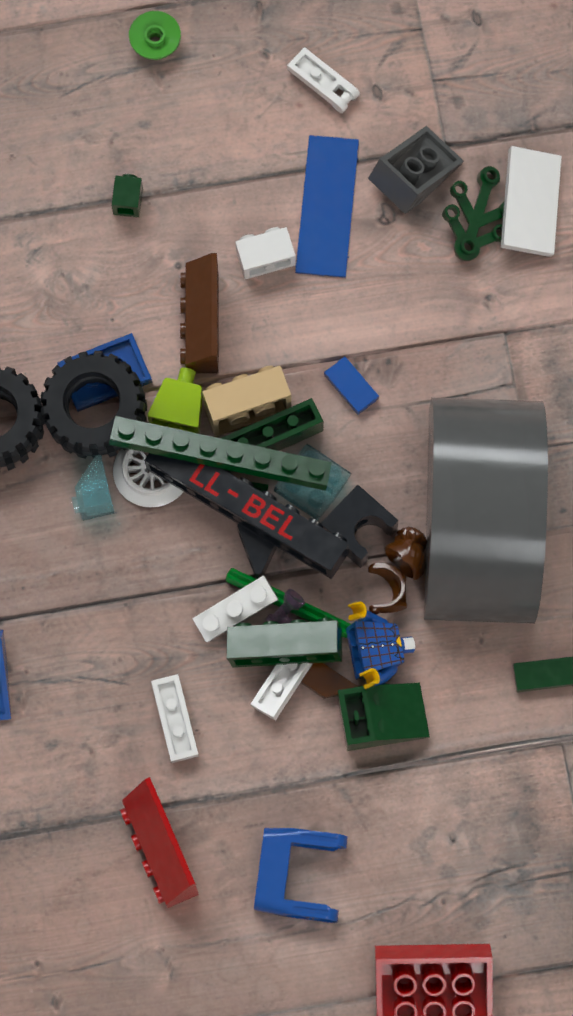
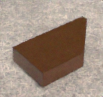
[301,663,359,699]

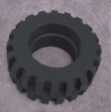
[40,351,147,460]
[0,366,45,471]

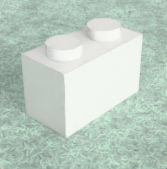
[235,227,296,279]

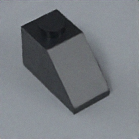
[237,524,277,579]

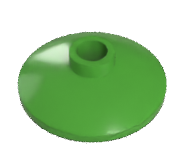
[129,11,181,60]

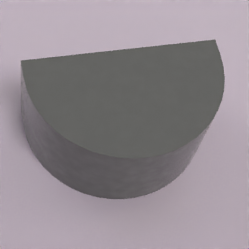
[424,397,548,624]

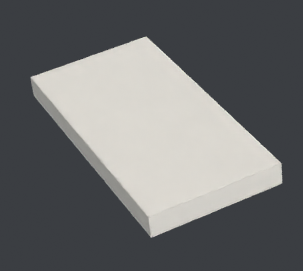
[501,146,561,257]

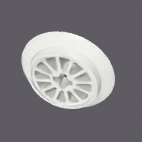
[113,448,183,507]

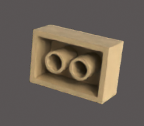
[202,365,291,437]

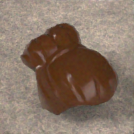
[384,527,427,580]

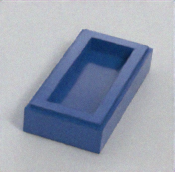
[324,357,379,415]

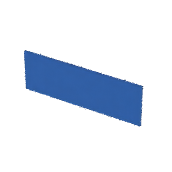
[295,135,359,278]

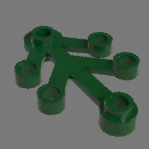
[442,166,504,261]

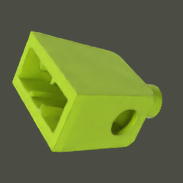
[148,368,203,434]

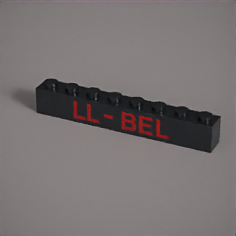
[144,453,349,579]

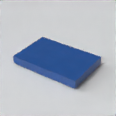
[57,333,152,412]

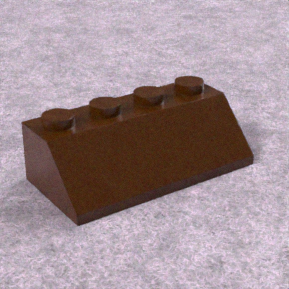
[180,253,219,373]

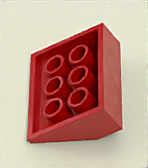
[120,777,199,909]
[375,944,493,1016]

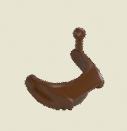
[368,563,407,614]

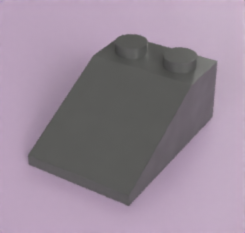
[368,126,464,214]

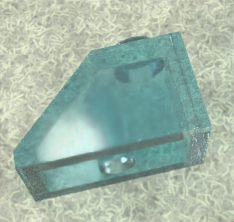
[72,455,114,521]

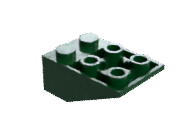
[337,683,430,751]

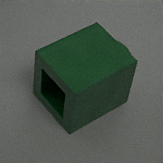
[111,174,143,218]

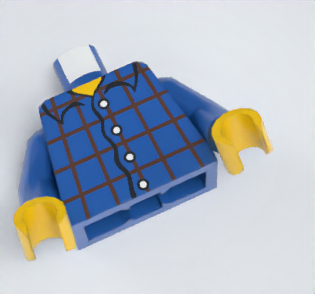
[346,601,415,689]

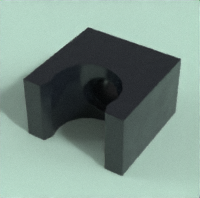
[321,484,399,568]

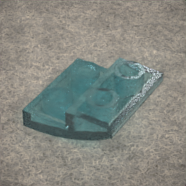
[273,444,351,521]

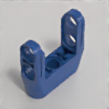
[254,828,348,923]

